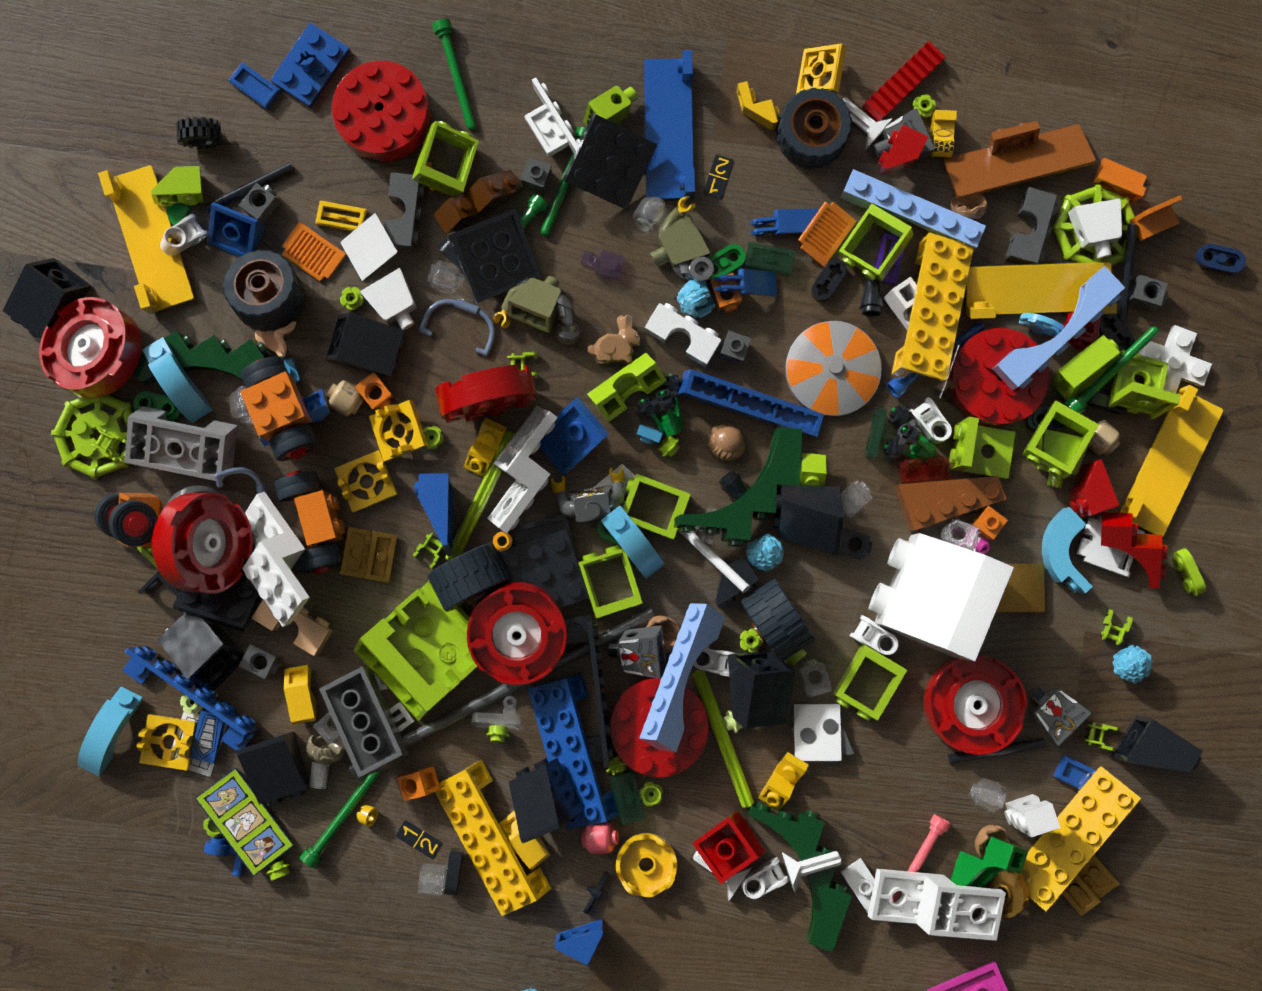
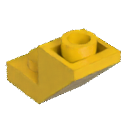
[736,81,780,130]
[463,418,507,477]
[284,665,317,725]
[759,752,808,810]
[499,811,551,870]

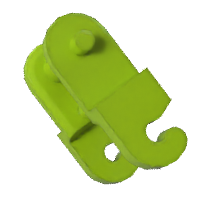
[507,352,538,377]
[91,429,126,462]
[412,532,444,569]
[1101,609,1133,646]
[1084,722,1120,751]

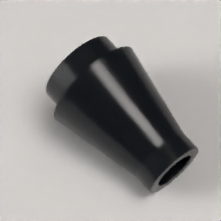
[859,280,883,317]
[718,470,747,501]

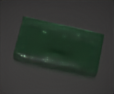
[744,242,795,276]
[864,408,887,459]
[609,771,645,826]

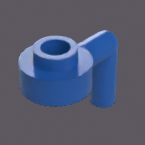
[204,837,244,876]

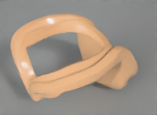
[255,321,296,358]

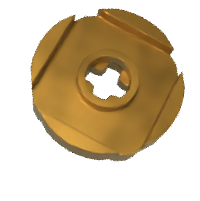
[983,871,1029,918]

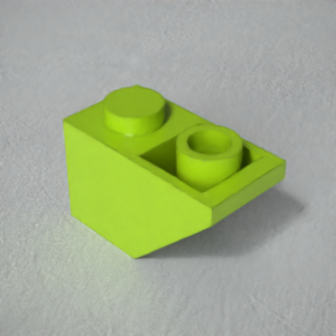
[151,166,204,206]
[800,453,827,486]

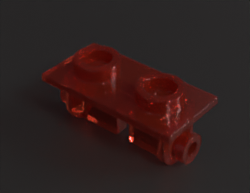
[897,456,950,484]

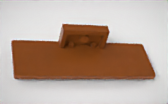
[943,121,1096,199]

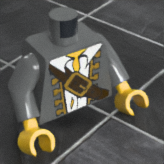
[551,466,626,522]

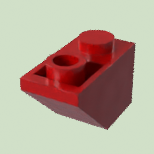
[877,124,928,175]

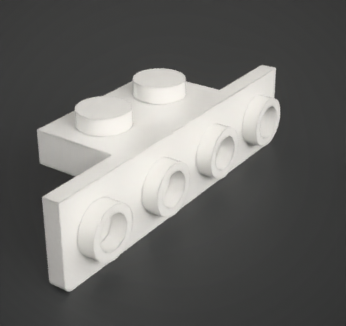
[524,78,580,157]

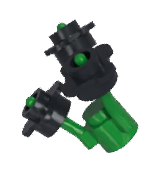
[635,374,684,436]
[883,404,936,462]

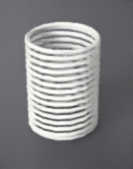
[309,762,330,789]

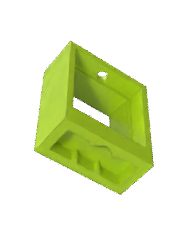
[412,121,479,197]
[839,204,914,282]
[1052,335,1120,401]
[1022,401,1099,479]
[621,474,691,540]
[578,545,642,618]
[833,644,907,721]

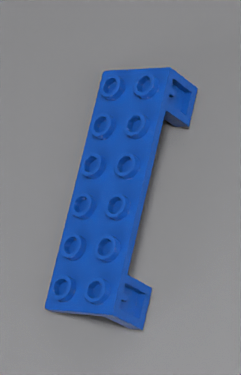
[644,50,695,200]
[122,645,260,750]
[528,673,621,829]

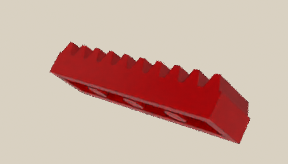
[861,41,946,122]

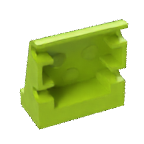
[354,580,477,722]

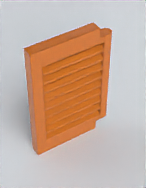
[798,202,856,267]
[282,221,346,282]

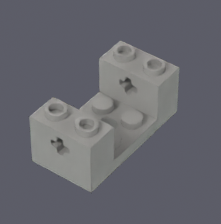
[125,406,238,481]

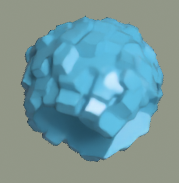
[677,280,715,318]
[746,534,784,572]
[1113,645,1153,684]

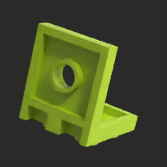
[1108,350,1181,419]
[949,417,1016,479]

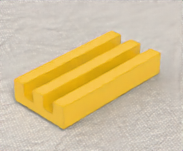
[315,201,368,232]

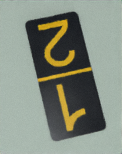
[703,155,733,199]
[396,820,442,859]

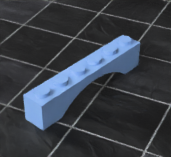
[840,169,986,251]
[993,266,1125,390]
[640,604,725,752]

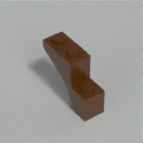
[433,170,524,234]

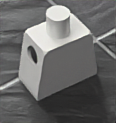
[1068,198,1122,259]
[360,268,417,330]

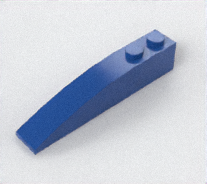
[678,369,824,437]

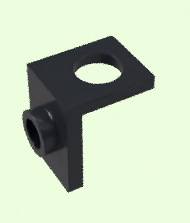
[138,571,180,596]

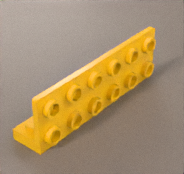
[98,165,195,314]
[892,233,974,381]
[966,262,1117,319]
[1120,385,1223,537]
[435,759,552,916]
[1022,767,1141,913]

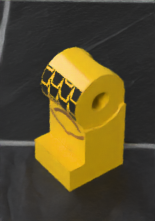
[930,110,957,158]

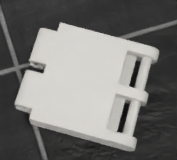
[1076,516,1145,578]

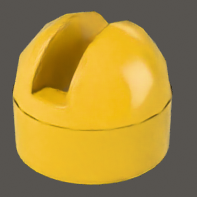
[357,805,378,827]

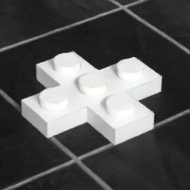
[1138,325,1212,393]

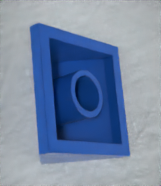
[207,202,266,257]
[554,918,604,965]

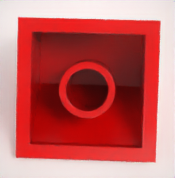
[1069,459,1119,517]
[692,810,766,884]

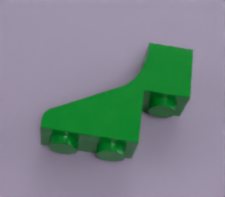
[951,837,1028,888]

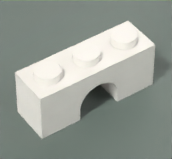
[884,277,917,330]
[644,303,721,368]
[1004,794,1060,837]

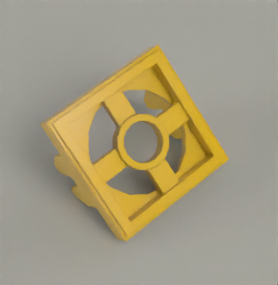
[796,44,847,94]
[369,400,428,462]
[334,450,398,513]
[137,714,198,771]

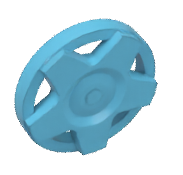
[1019,313,1064,337]

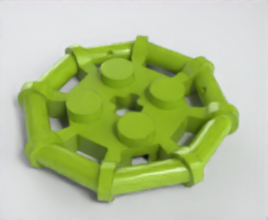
[1052,184,1137,266]
[51,395,133,480]

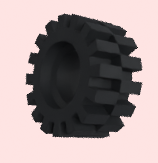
[176,117,222,149]

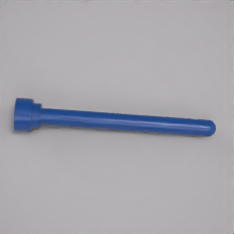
[887,323,984,399]

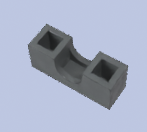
[384,172,426,251]
[1005,187,1058,265]

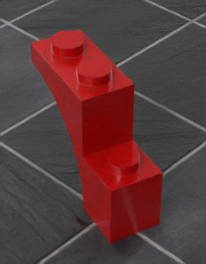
[1101,512,1167,589]

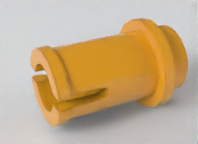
[493,532,512,551]

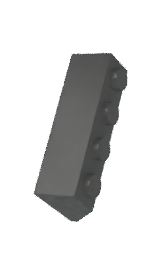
[319,666,411,778]

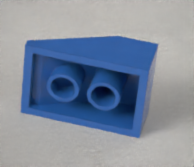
[414,473,454,557]

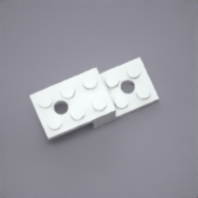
[487,405,558,533]
[242,492,310,627]
[868,869,1006,941]

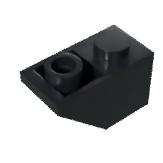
[714,555,759,607]

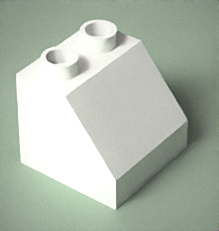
[869,533,1014,661]

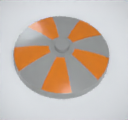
[785,321,882,417]

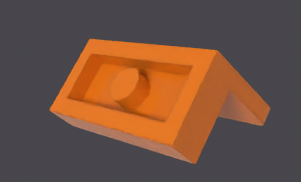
[1092,158,1146,202]
[1129,195,1183,241]

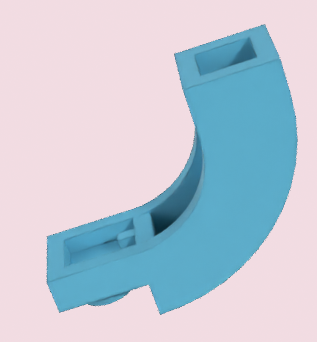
[143,337,213,423]
[601,506,665,579]
[1042,507,1093,593]
[78,687,142,776]

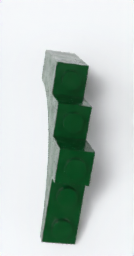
[134,330,269,385]
[674,427,802,547]
[747,802,852,952]

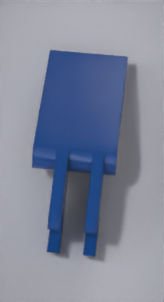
[750,209,818,236]
[714,269,777,297]

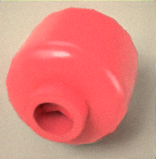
[581,822,619,854]

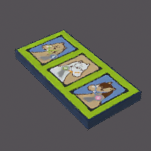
[195,768,294,877]

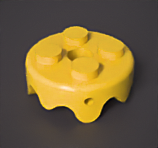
[616,833,677,897]

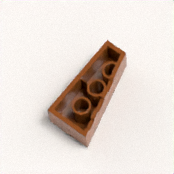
[894,476,1006,532]

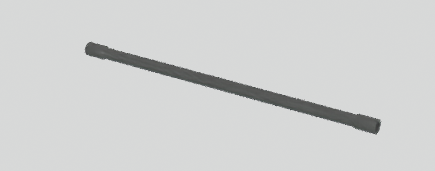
[348,607,655,776]

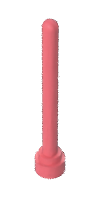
[887,814,951,922]

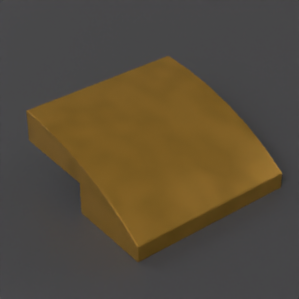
[339,527,397,582]
[996,564,1045,612]
[1062,854,1120,916]

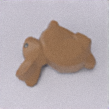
[588,314,641,365]

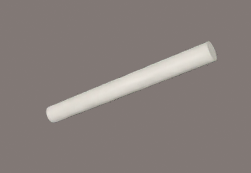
[678,528,750,593]

